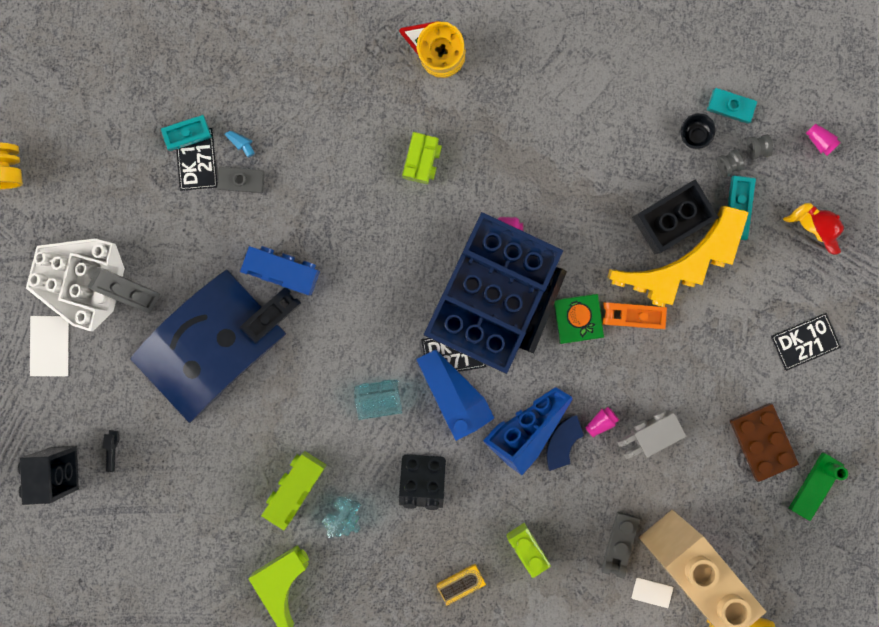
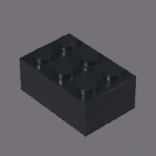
[632,179,719,255]
[18,446,79,505]

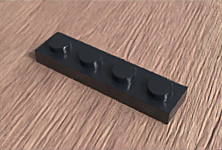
[519,267,567,354]

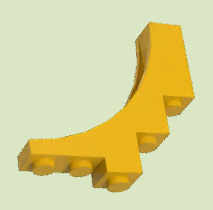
[607,206,749,307]

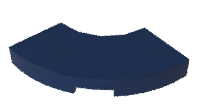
[546,414,584,471]

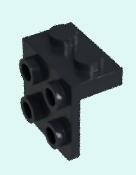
[399,454,446,510]

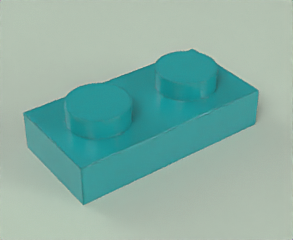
[161,115,212,151]

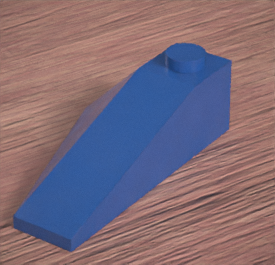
[416,349,494,441]
[483,387,573,475]

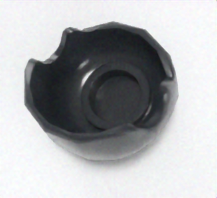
[681,113,716,150]

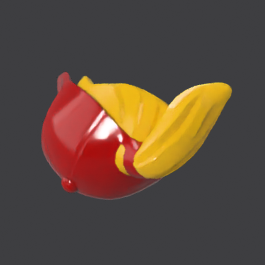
[783,203,844,255]

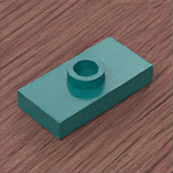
[707,88,758,124]

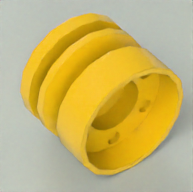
[417,22,466,78]
[0,142,23,190]

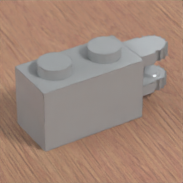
[617,410,687,459]

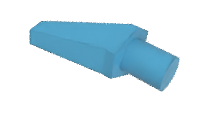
[224,131,255,157]

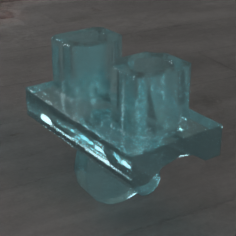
[322,497,361,538]

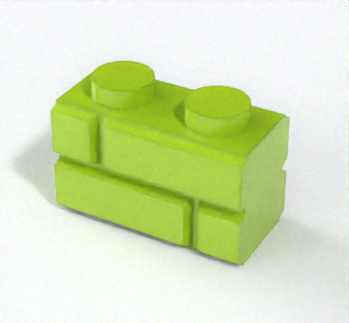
[402,132,442,184]
[506,523,551,578]

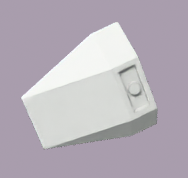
[26,239,125,331]

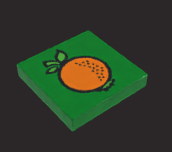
[554,294,604,344]

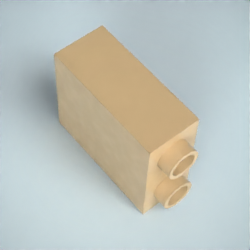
[639,510,766,627]

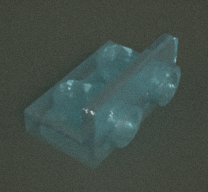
[354,380,402,420]

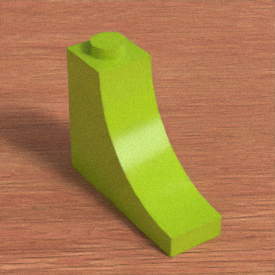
[248,545,309,627]

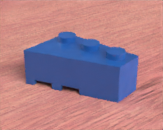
[240,246,320,296]

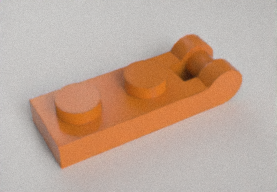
[602,302,667,329]

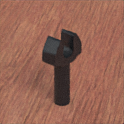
[102,430,120,472]

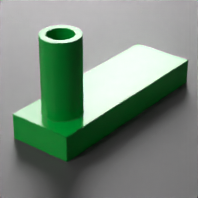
[788,452,848,521]

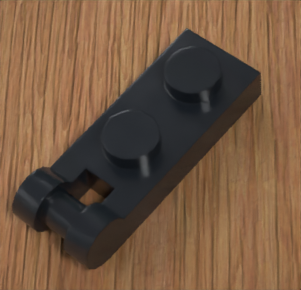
[240,288,301,344]

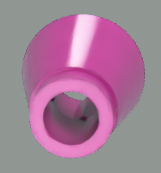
[806,124,841,156]
[585,407,619,438]

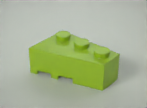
[261,451,326,531]

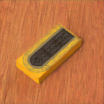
[437,564,486,605]

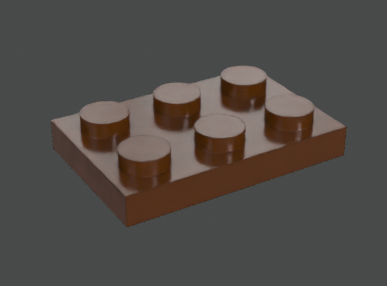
[729,403,799,482]

